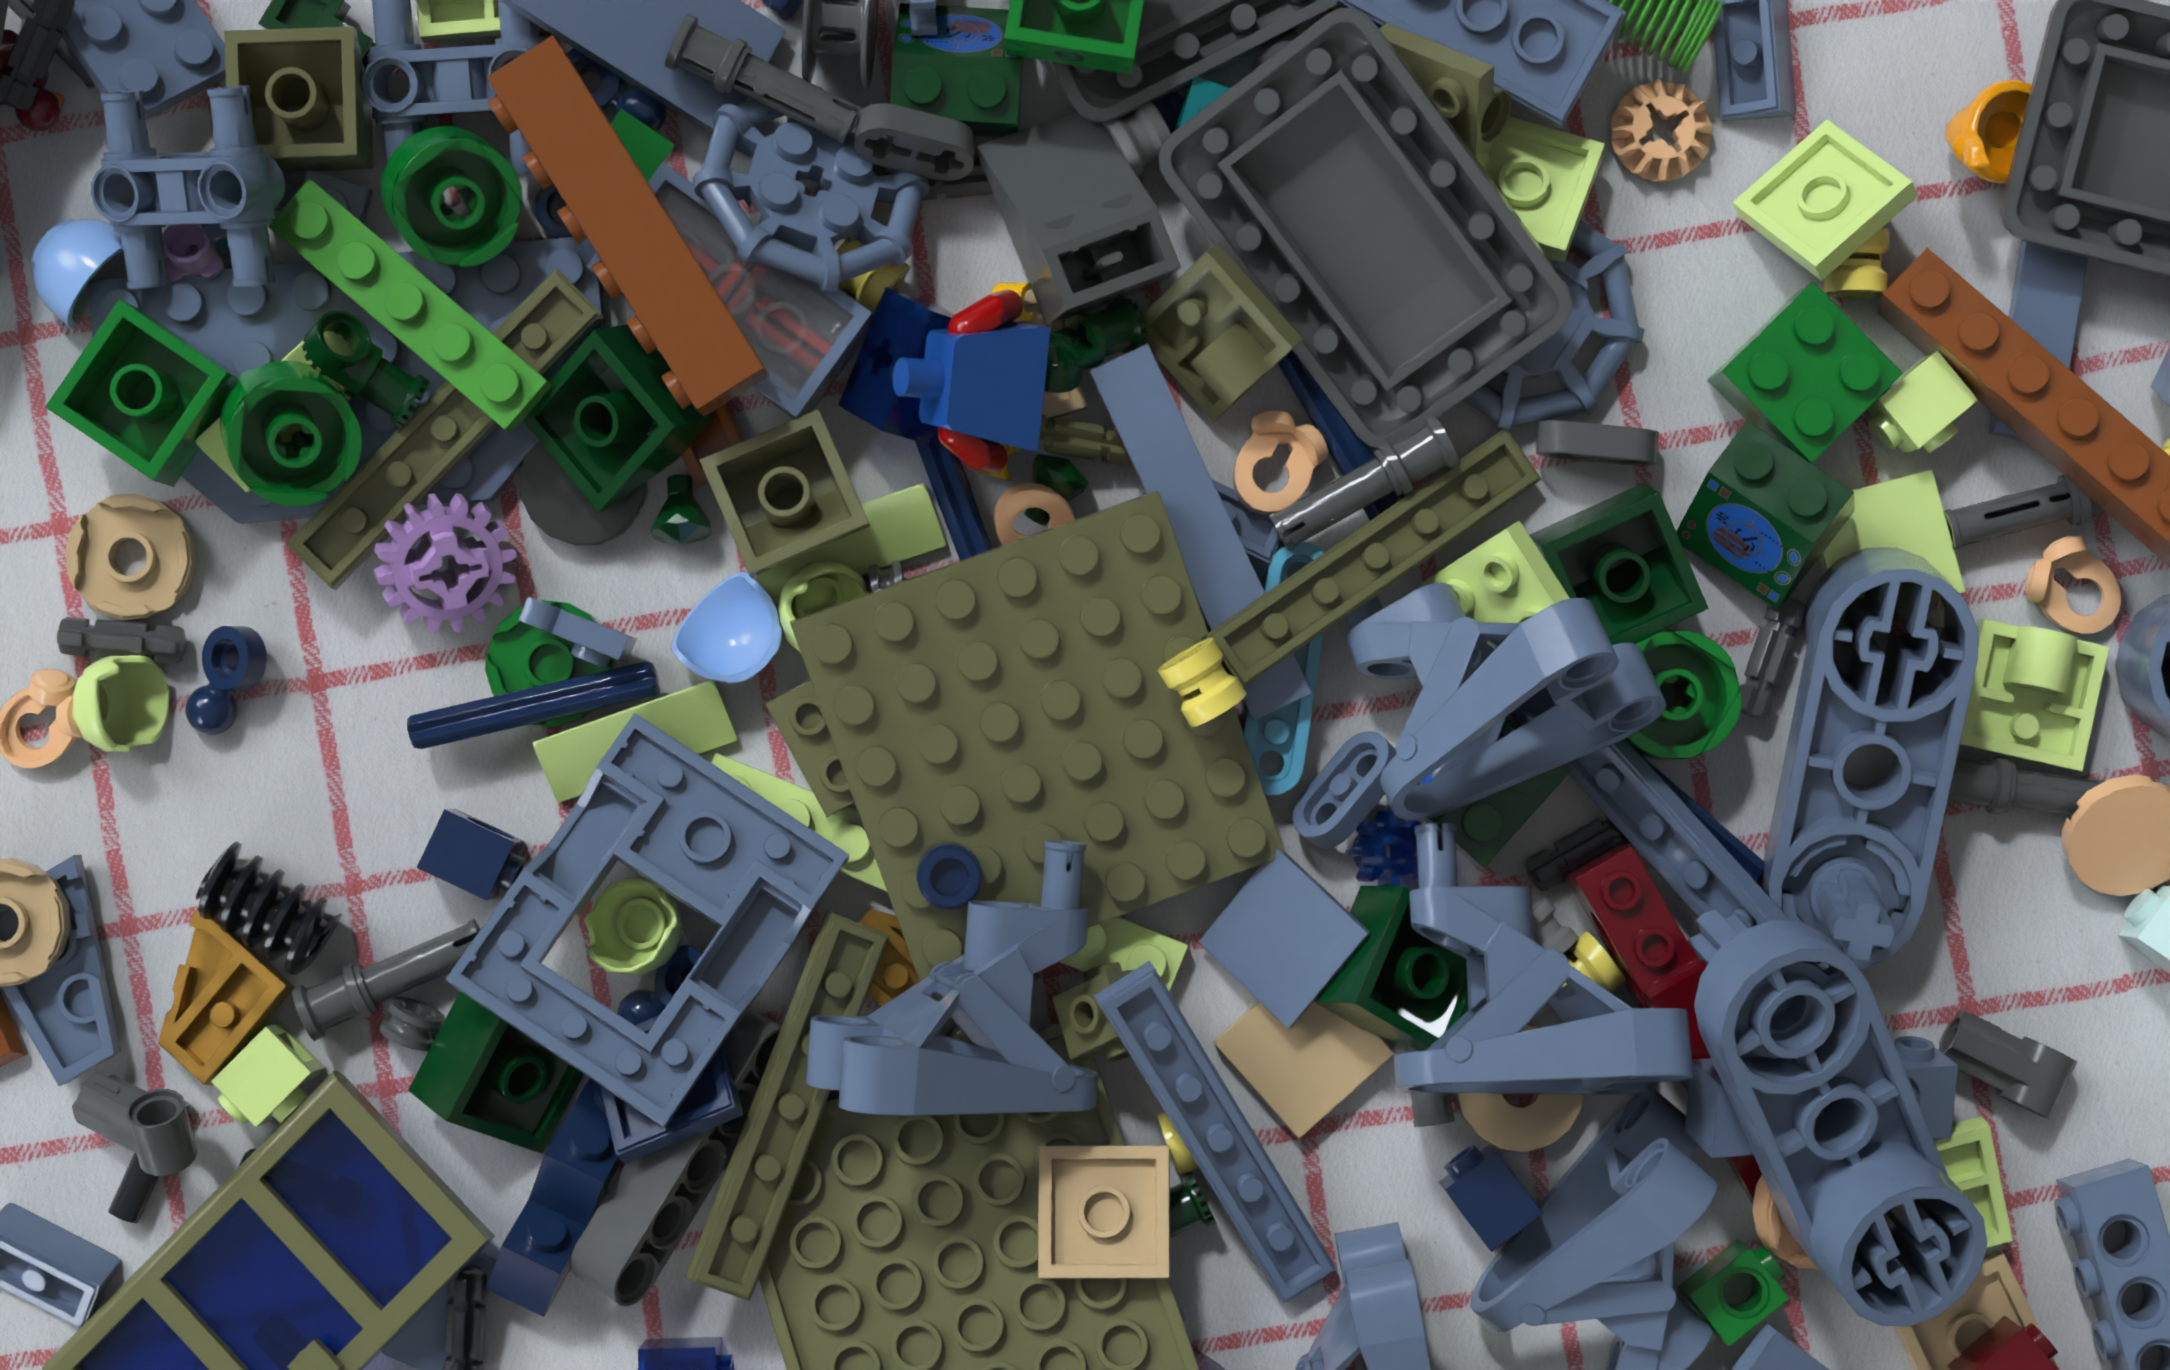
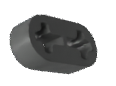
[854,103,976,181]
[1536,420,1659,466]

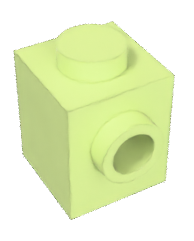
[1867,350,1978,454]
[211,1022,325,1127]

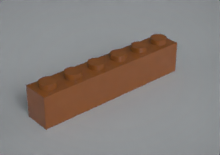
[486,35,770,417]
[1878,247,2170,567]

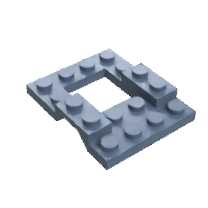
[445,713,849,1128]

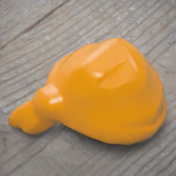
[1945,79,2031,184]

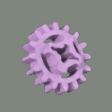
[373,493,517,633]

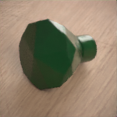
[1024,454,1089,526]
[650,474,712,544]

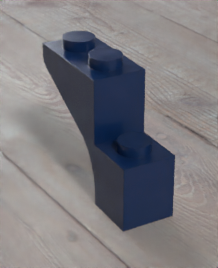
[486,1078,622,1317]

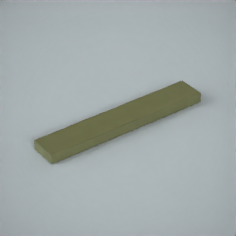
[286,269,605,590]
[1201,429,1542,688]
[685,911,890,1301]

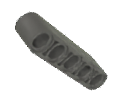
[570,1008,782,1307]

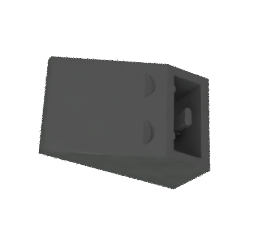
[975,111,1181,326]

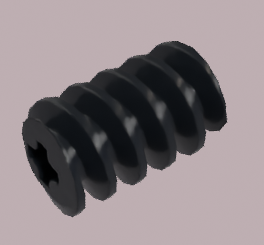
[196,841,342,975]

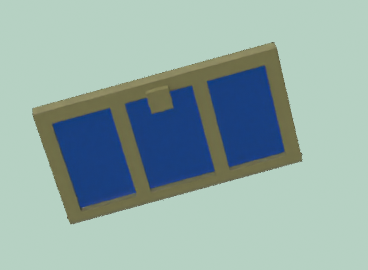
[42,1070,495,1370]

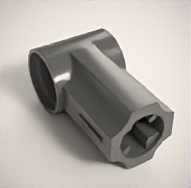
[1938,1010,2077,1119]
[72,1072,198,1176]

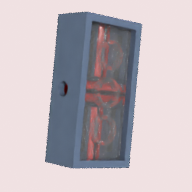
[587,162,877,419]

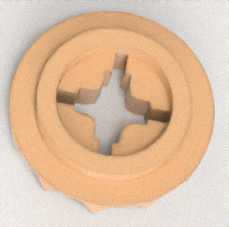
[1610,78,1714,182]

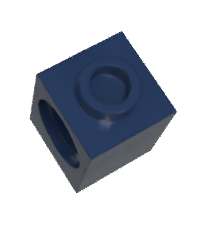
[417,809,526,901]
[1439,1144,1543,1252]

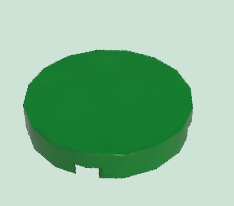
[485,600,615,727]

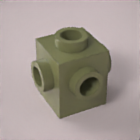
[1052,962,1133,1061]

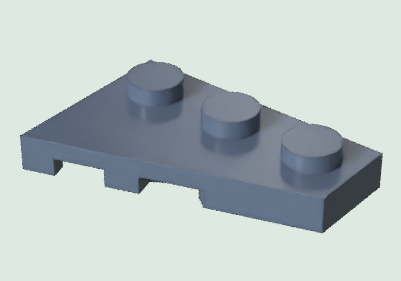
[0,855,121,1086]

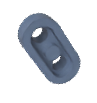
[1292,731,1396,849]

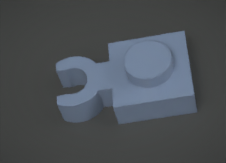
[519,596,637,668]

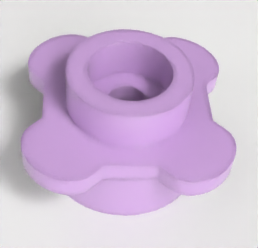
[162,224,224,282]

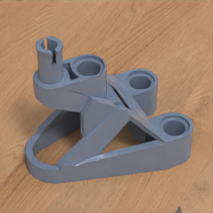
[1345,583,1667,820]
[1394,823,1693,1095]
[806,840,1099,1115]
[1470,1088,1717,1370]
[1295,1222,1431,1370]

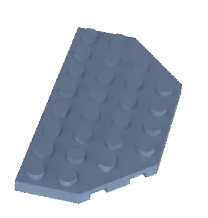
[88,237,606,524]

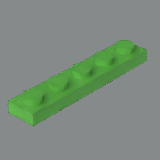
[268,178,553,434]

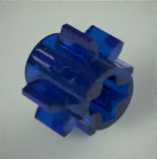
[1346,811,1421,886]

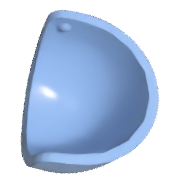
[31,219,123,329]
[671,572,782,683]

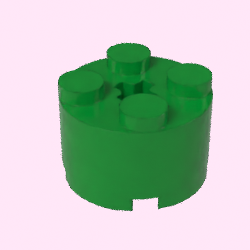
[380,125,523,267]
[220,361,362,506]
[1625,630,1742,760]

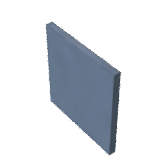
[1198,848,1371,1029]

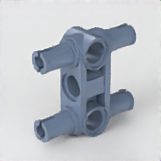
[362,0,546,174]
[91,85,285,289]

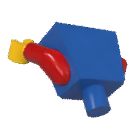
[893,282,1051,481]

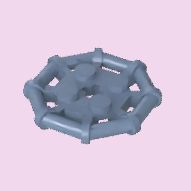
[693,99,930,291]
[1463,220,1645,431]

